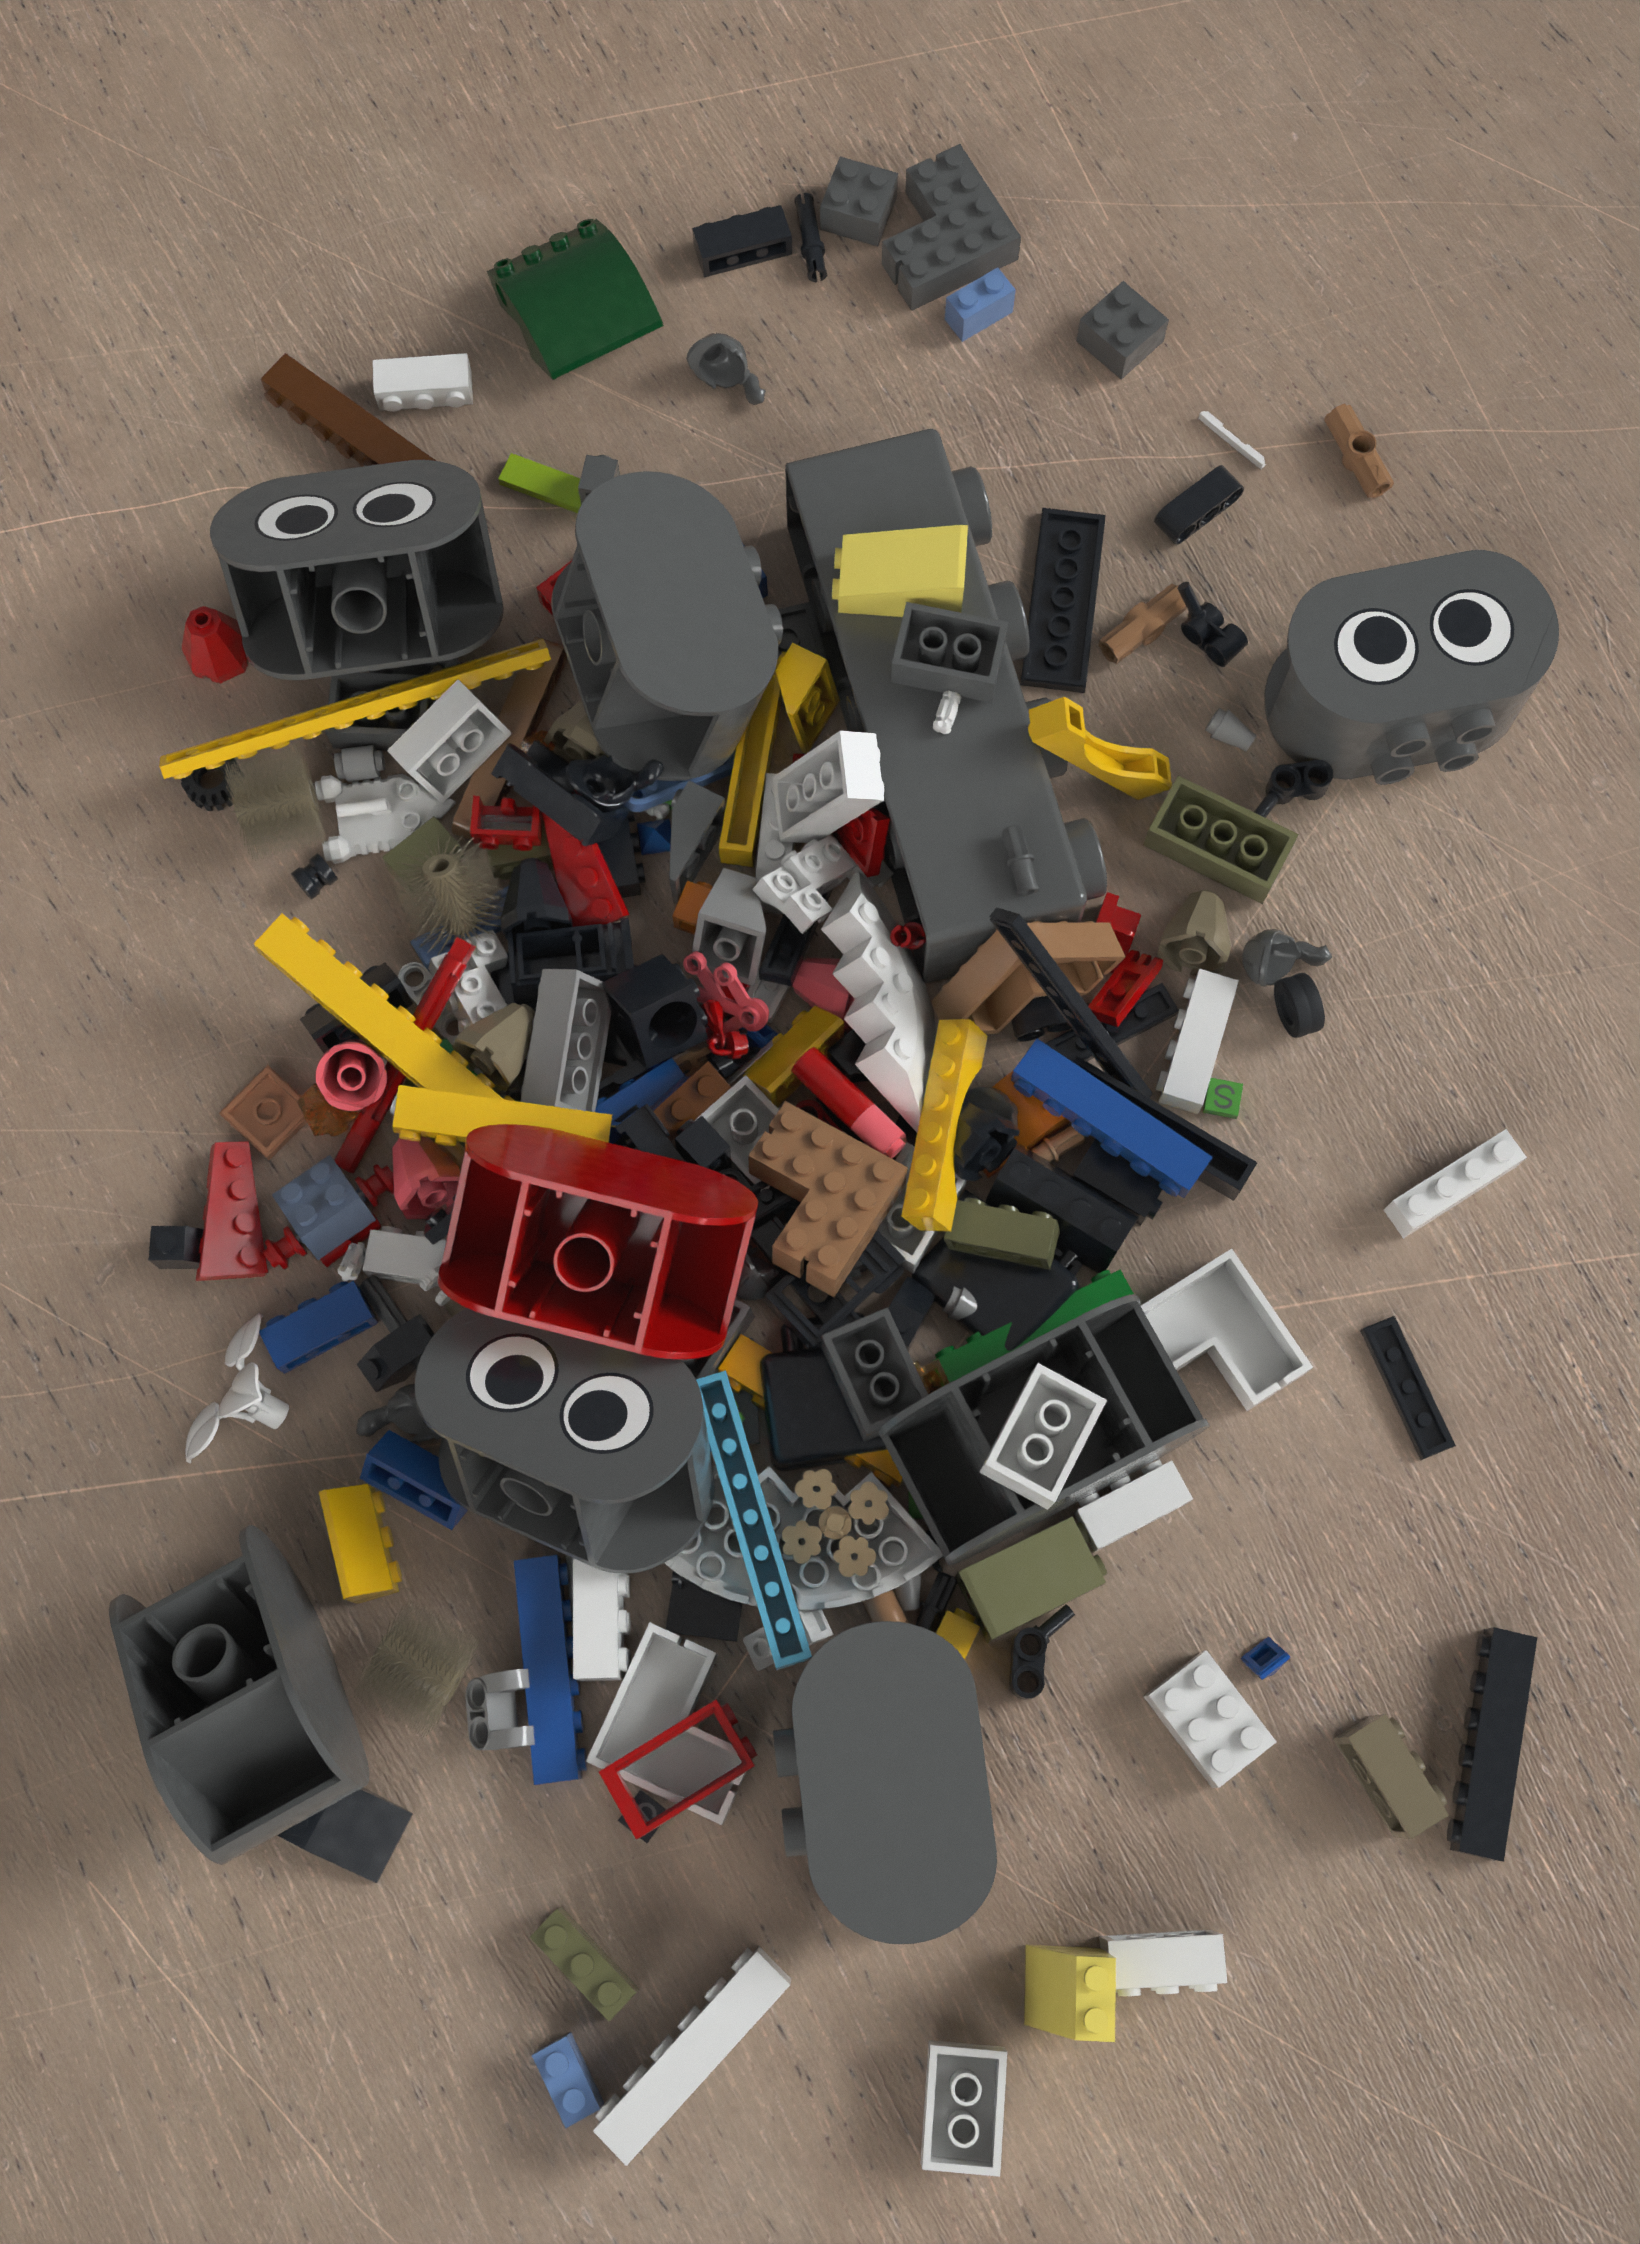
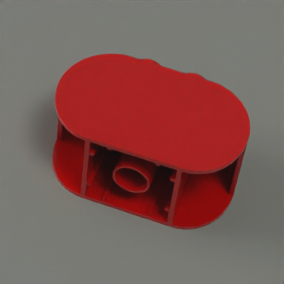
[437,1124,758,1359]

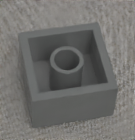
[820,157,898,247]
[1076,281,1169,380]

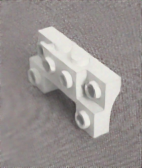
[752,835,894,934]
[428,930,527,1060]

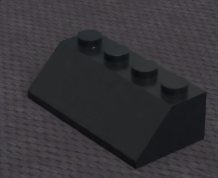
[985,1144,1139,1274]

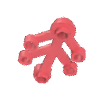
[683,951,769,1046]

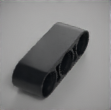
[1154,465,1244,545]

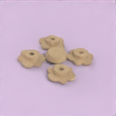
[782,1469,889,1577]

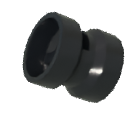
[291,853,338,900]

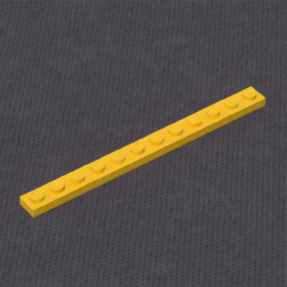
[159,639,551,779]

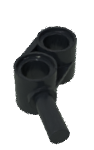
[1177,582,1248,667]
[1254,760,1333,818]
[1011,996,1090,1042]
[1009,1604,1075,1700]

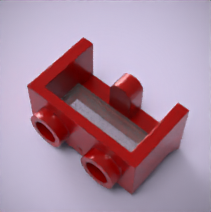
[470,795,543,851]

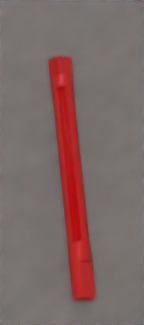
[334,937,476,1173]

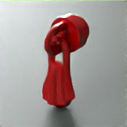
[701,1000,748,1059]

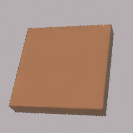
[219,1065,317,1160]

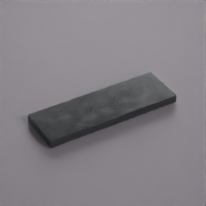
[1020,508,1106,693]

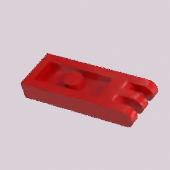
[1088,949,1163,1027]

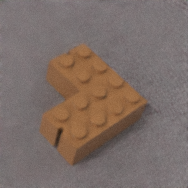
[931,921,1125,1034]
[748,1101,908,1297]

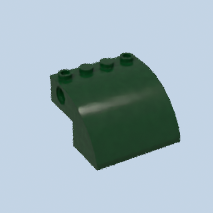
[486,219,664,380]

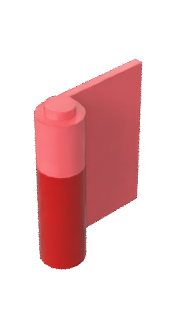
[791,1047,907,1158]

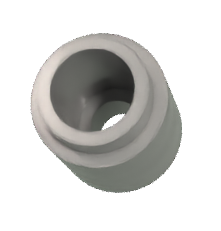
[334,745,385,782]

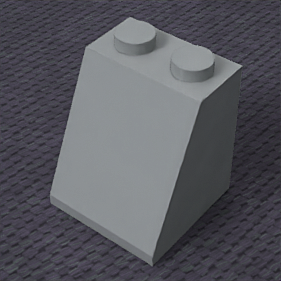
[692,868,766,986]

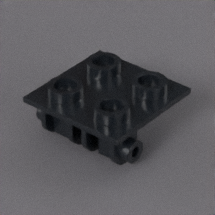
[665,1570,743,1642]

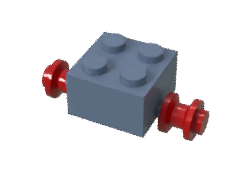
[262,1155,394,1270]

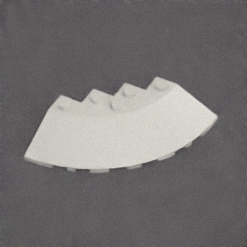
[821,871,937,1132]
[665,1465,943,1611]

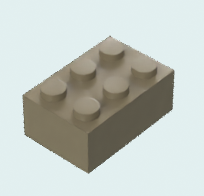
[1333,1714,1449,1839]

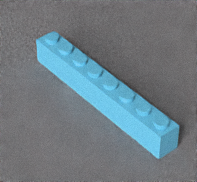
[696,1370,812,1670]

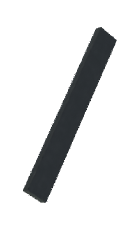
[989,907,1153,1098]

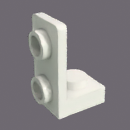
[743,1610,834,1671]

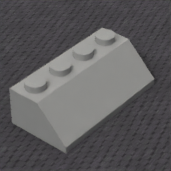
[521,969,611,1112]

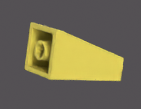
[832,525,968,617]
[1024,1945,1116,2042]

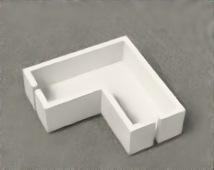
[1141,1249,1313,1411]
[586,1622,746,1825]

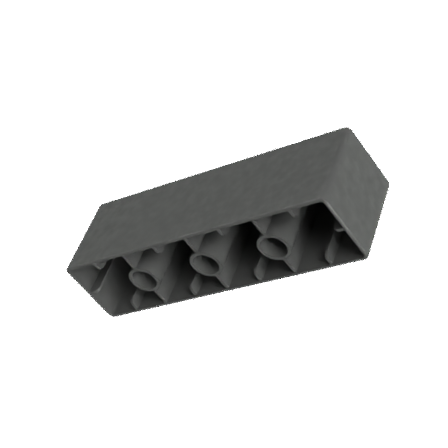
[785,429,1107,984]

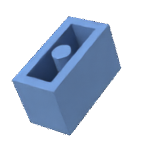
[945,267,1016,342]
[532,2032,604,2128]

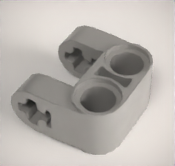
[465,1669,535,1750]

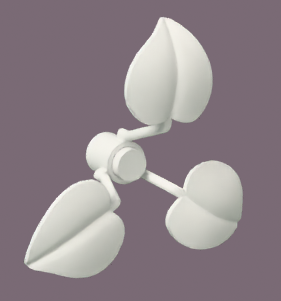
[185,1313,289,1464]

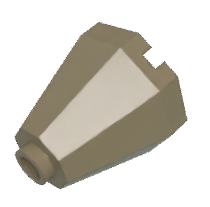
[544,700,608,763]
[1157,890,1231,976]
[452,1003,535,1091]

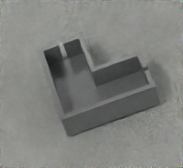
[881,144,1021,311]

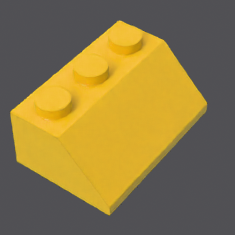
[775,643,840,754]
[743,1006,844,1108]
[319,1484,402,1604]

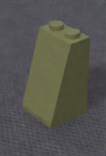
[955,1517,1107,1643]

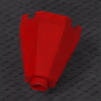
[181,606,248,684]

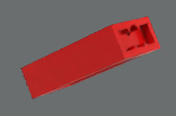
[599,1699,758,1840]

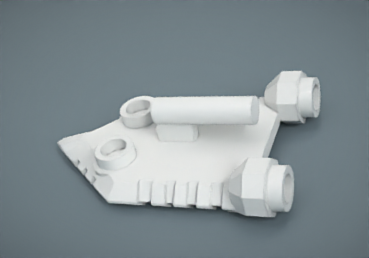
[315,774,456,864]

